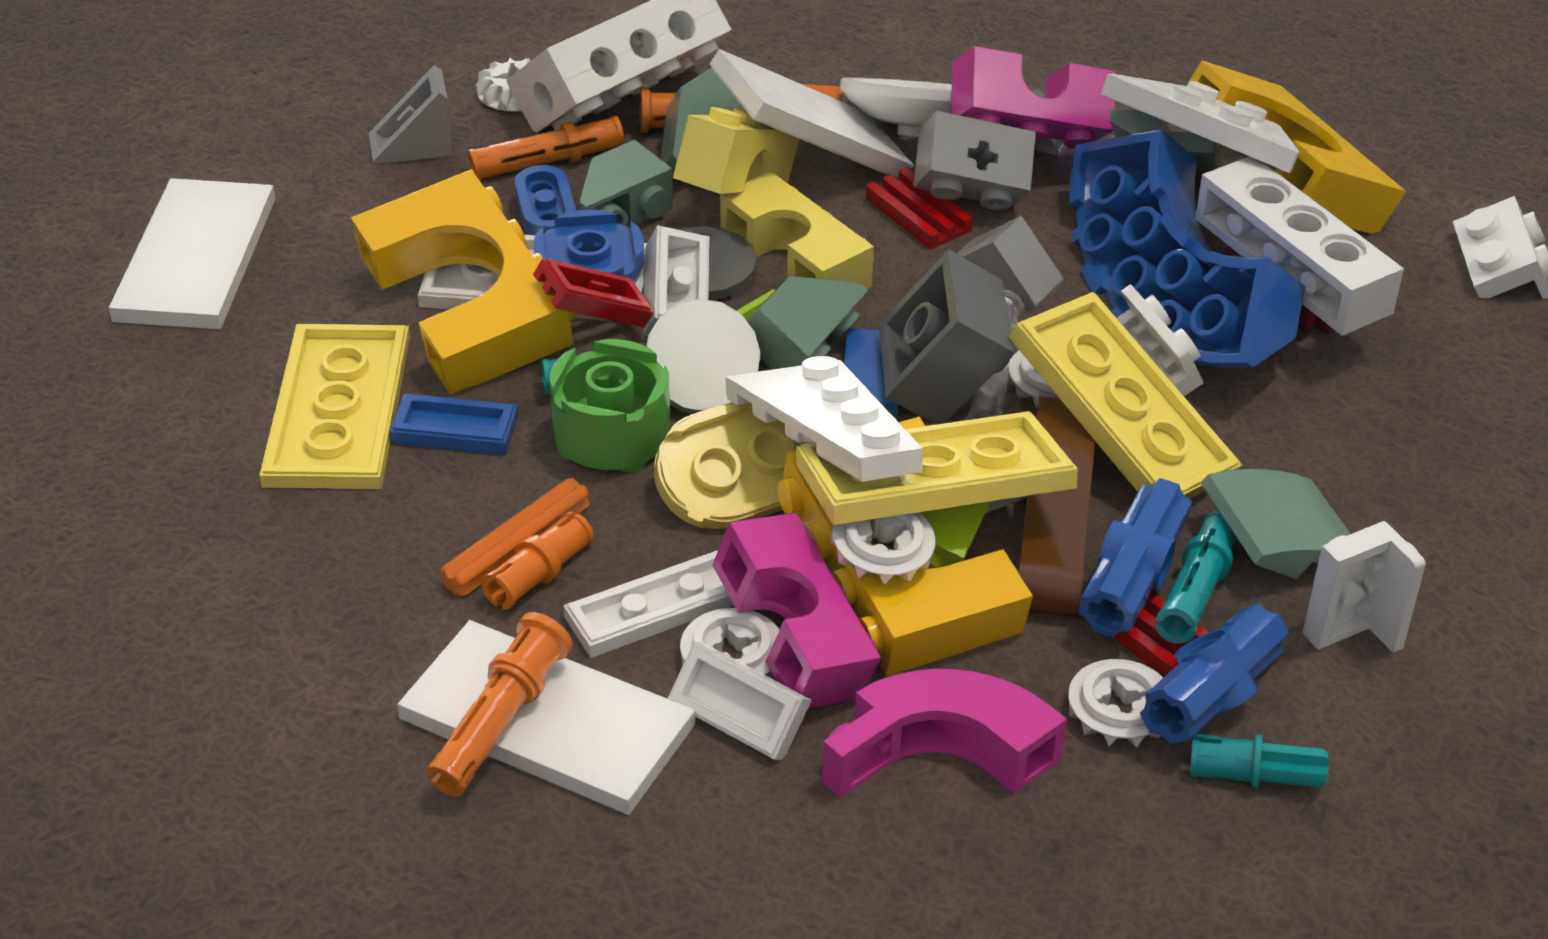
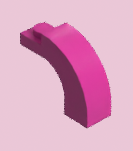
[822,669,1067,798]

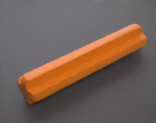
[440,478,589,597]

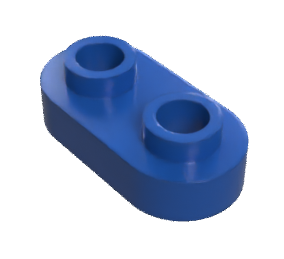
[515,165,576,235]

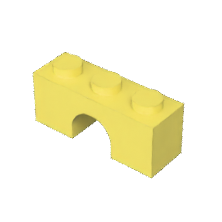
[673,107,799,194]
[720,171,874,289]

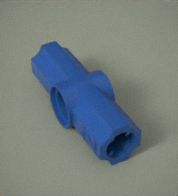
[1079,478,1192,638]
[1140,603,1289,744]

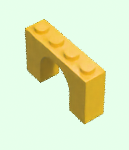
[1186,60,1407,234]
[351,169,576,394]
[777,417,1033,677]

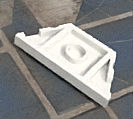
[1101,73,1300,173]

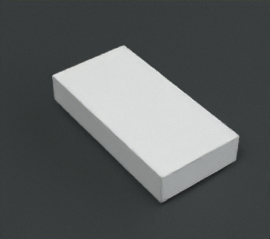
[668,641,812,760]

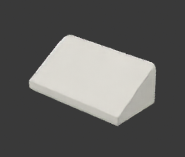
[643,225,709,336]

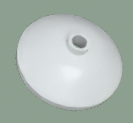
[840,78,952,137]

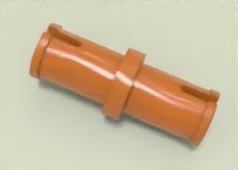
[481,512,594,610]

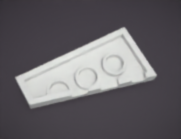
[726,356,923,482]

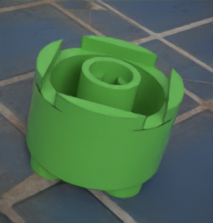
[550,339,670,472]

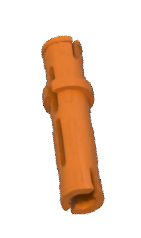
[467,116,625,181]

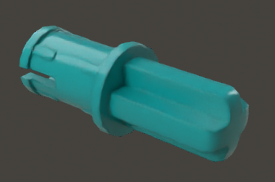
[1190,733,1329,789]

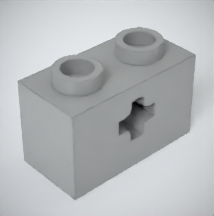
[913,111,1036,210]

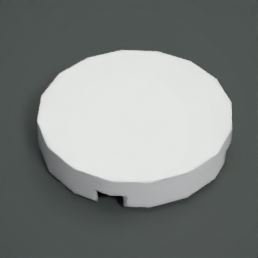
[646,299,760,414]

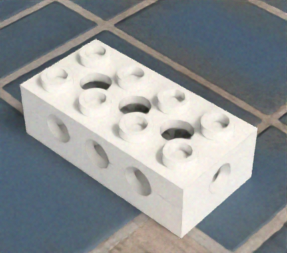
[506,0,731,133]

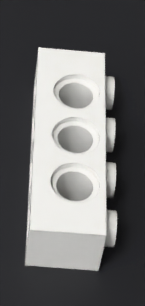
[1195,156,1404,336]

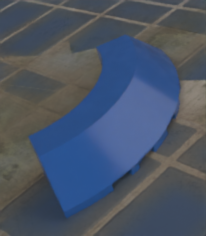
[1069,129,1305,368]

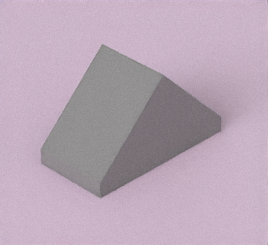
[369,65,453,164]
[957,216,1064,311]

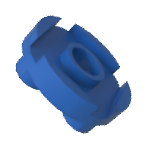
[534,210,644,285]

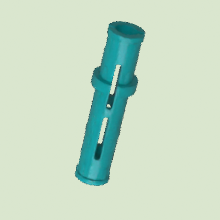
[1155,510,1238,644]

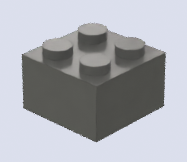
[879,249,1014,424]

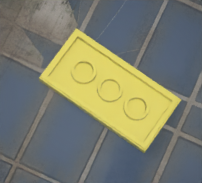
[1008,292,1242,499]
[259,324,410,489]
[796,411,1078,525]

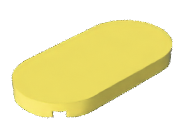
[654,401,807,529]

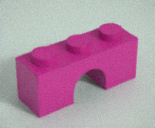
[951,46,1116,148]
[712,513,881,709]

